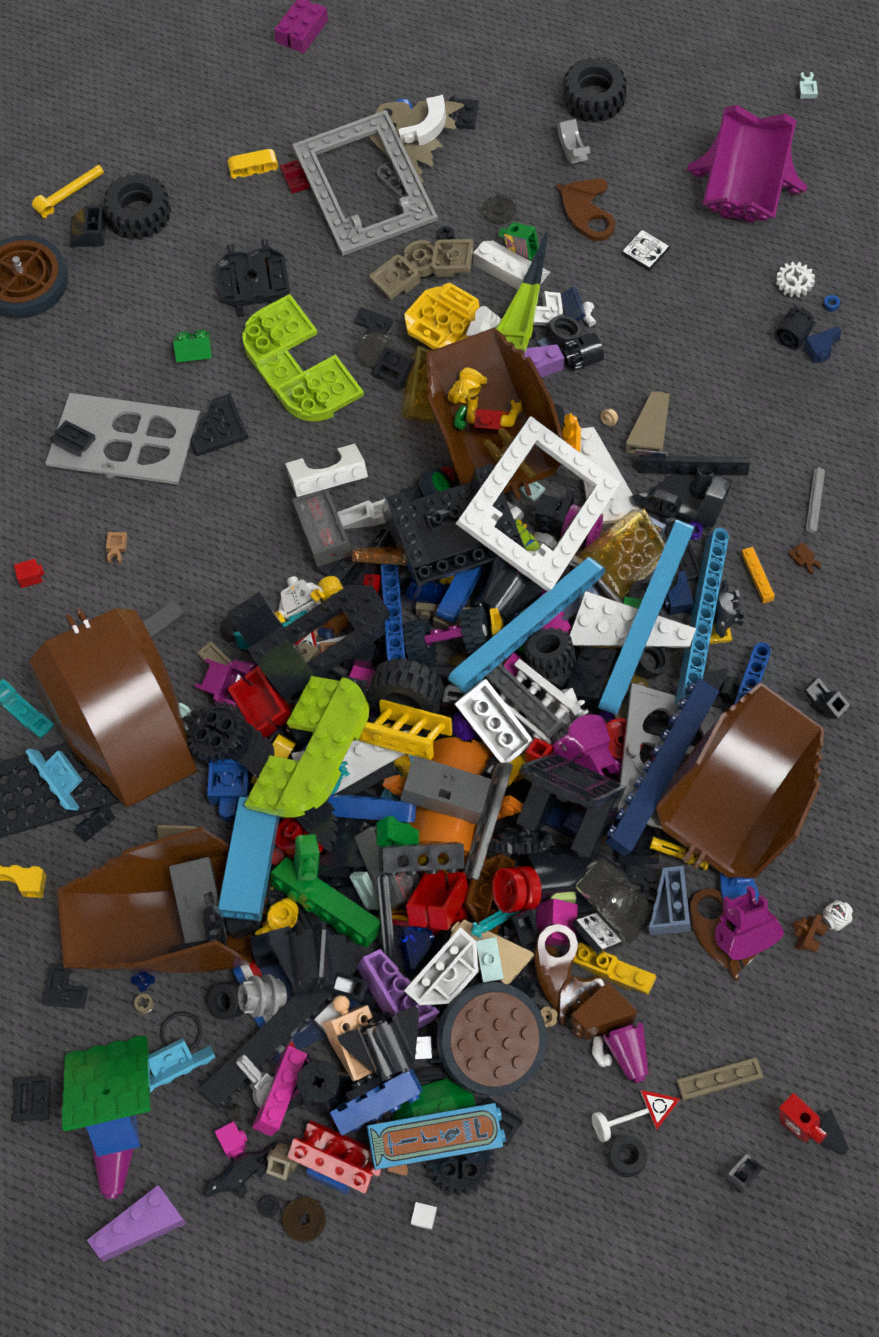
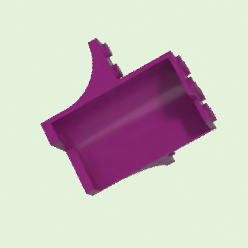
[687,105,807,223]

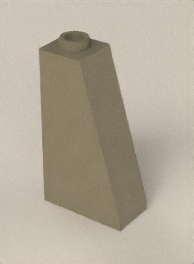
[625,391,670,454]

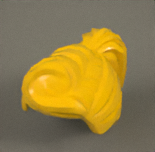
[448,368,488,404]
[255,898,299,935]

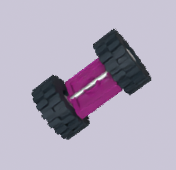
[403,606,492,666]

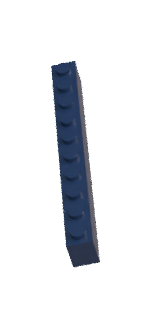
[604,678,719,856]

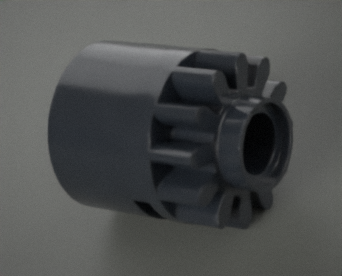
[774,306,816,350]
[562,332,604,371]

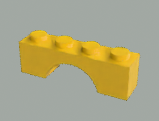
[0,865,47,898]

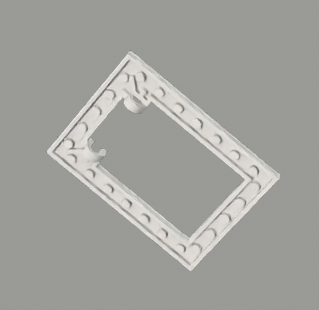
[456,416,620,592]

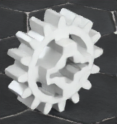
[776,262,815,298]

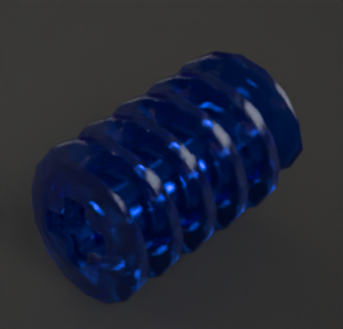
[406,579,448,604]

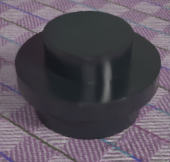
[258,1195,280,1218]

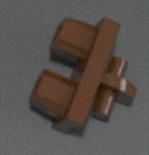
[792,913,828,953]

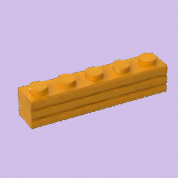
[741,547,775,603]

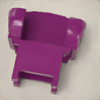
[194,658,258,721]
[553,714,619,776]

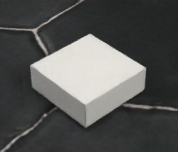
[411,1202,437,1230]

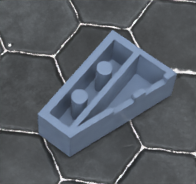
[649,866,691,935]

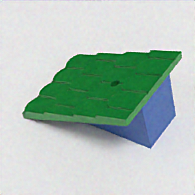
[62,1036,151,1157]

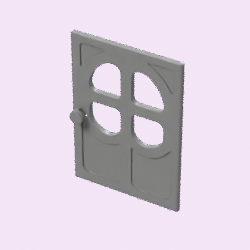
[45,393,200,485]
[616,683,722,829]

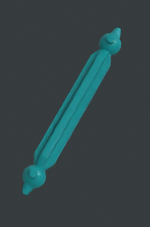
[471,910,522,939]

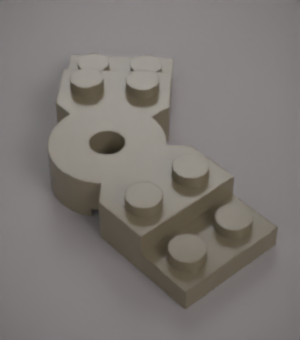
[369,239,474,300]

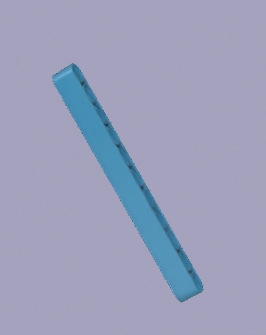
[598,519,695,715]
[675,528,729,704]
[448,557,605,693]

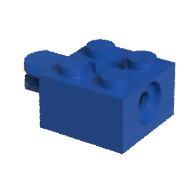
[207,759,251,822]

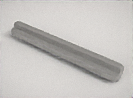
[806,467,825,533]

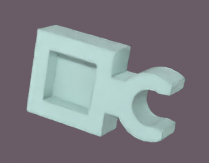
[799,72,818,99]

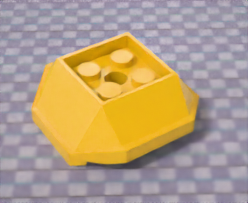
[404,283,479,350]

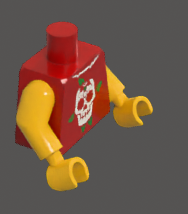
[466,396,522,431]

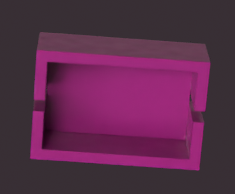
[274,0,328,54]

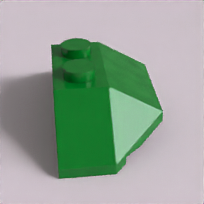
[392,1079,476,1121]

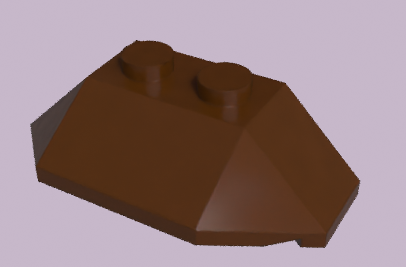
[464,853,516,935]

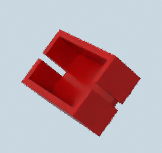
[228,666,292,738]
[406,870,468,930]

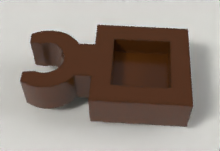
[788,542,821,575]

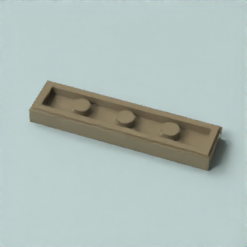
[676,1057,763,1101]

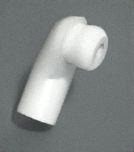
[582,302,596,327]
[592,1036,612,1067]

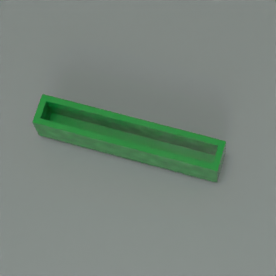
[271,857,381,949]

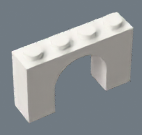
[285,444,368,497]

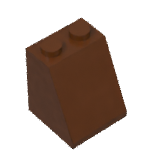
[570,982,638,1041]

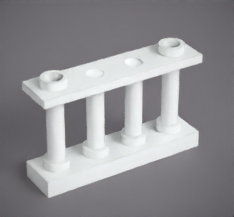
[499,659,581,745]

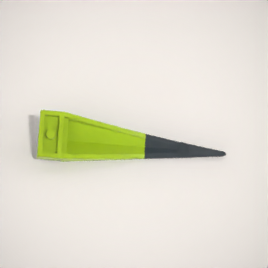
[496,231,548,353]

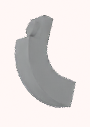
[556,119,590,164]

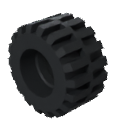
[524,627,576,679]

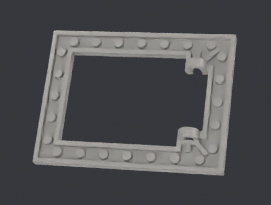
[292,110,438,256]

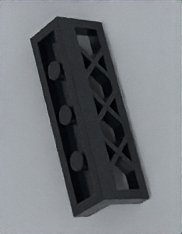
[344,526,399,586]

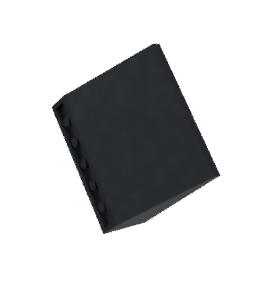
[382,464,526,587]

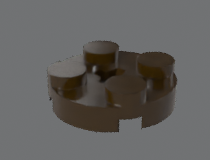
[282,1197,326,1243]

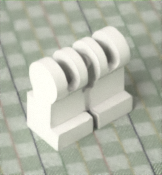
[466,306,502,337]

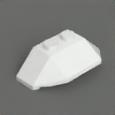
[404,927,478,1005]

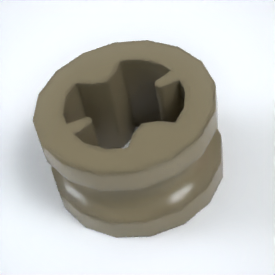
[134,993,154,1014]

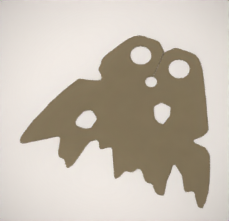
[369,101,464,183]

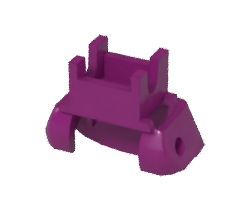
[715,886,784,960]

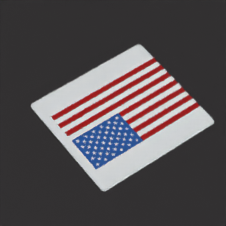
[635,449,668,456]

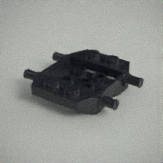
[216,239,290,317]

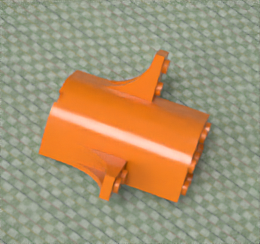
[383,737,524,867]

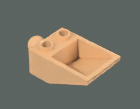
[322,995,373,1081]

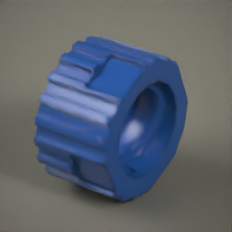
[823,295,840,312]

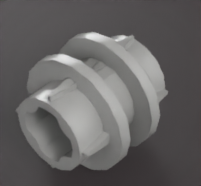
[237,974,287,1018]

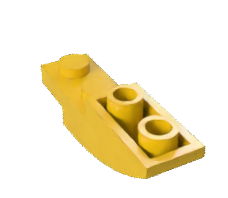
[573,943,656,996]

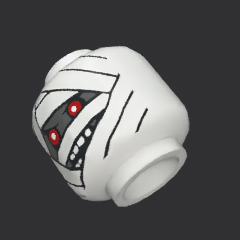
[822,900,853,931]

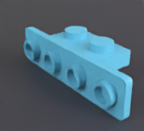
[26,749,83,811]
[149,1038,215,1092]

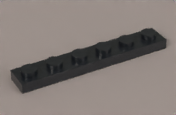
[638,455,750,475]

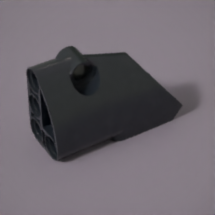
[630,467,732,528]
[317,790,374,887]
[517,841,628,901]

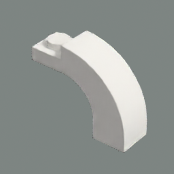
[399,95,446,146]

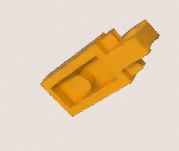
[562,413,581,453]

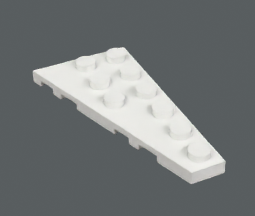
[580,427,645,524]
[570,592,696,648]
[292,730,409,794]

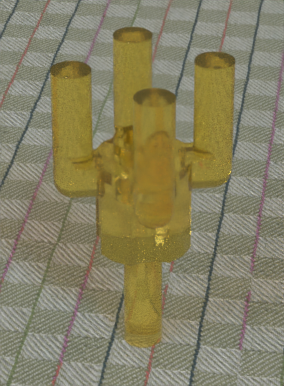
[484,427,535,478]

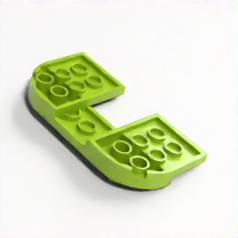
[242,294,364,421]
[244,676,369,818]

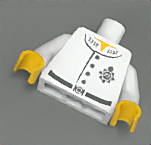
[275,576,325,623]

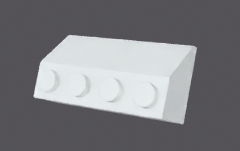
[473,241,550,289]
[455,679,533,763]

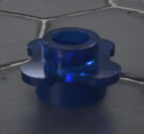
[131,971,156,992]

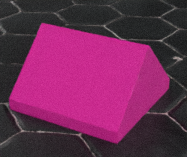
[536,898,578,945]

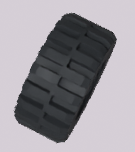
[563,57,627,122]
[103,173,171,240]
[367,658,445,725]

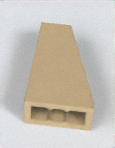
[450,920,534,985]

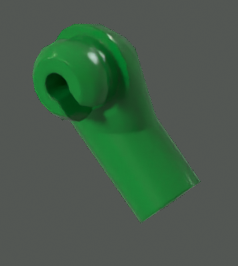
[453,405,467,430]

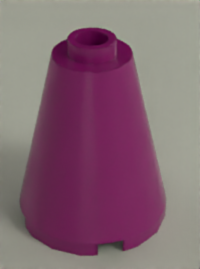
[603,1022,649,1084]
[92,1144,134,1199]

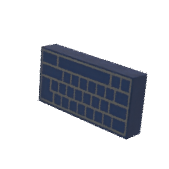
[560,286,586,322]

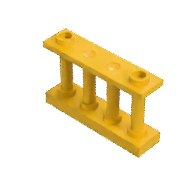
[359,699,452,760]

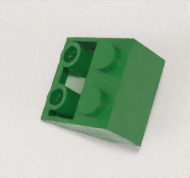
[173,329,212,363]

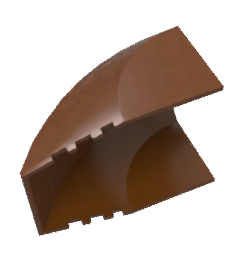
[427,327,564,500]
[29,608,198,808]
[656,682,824,878]
[57,827,268,973]

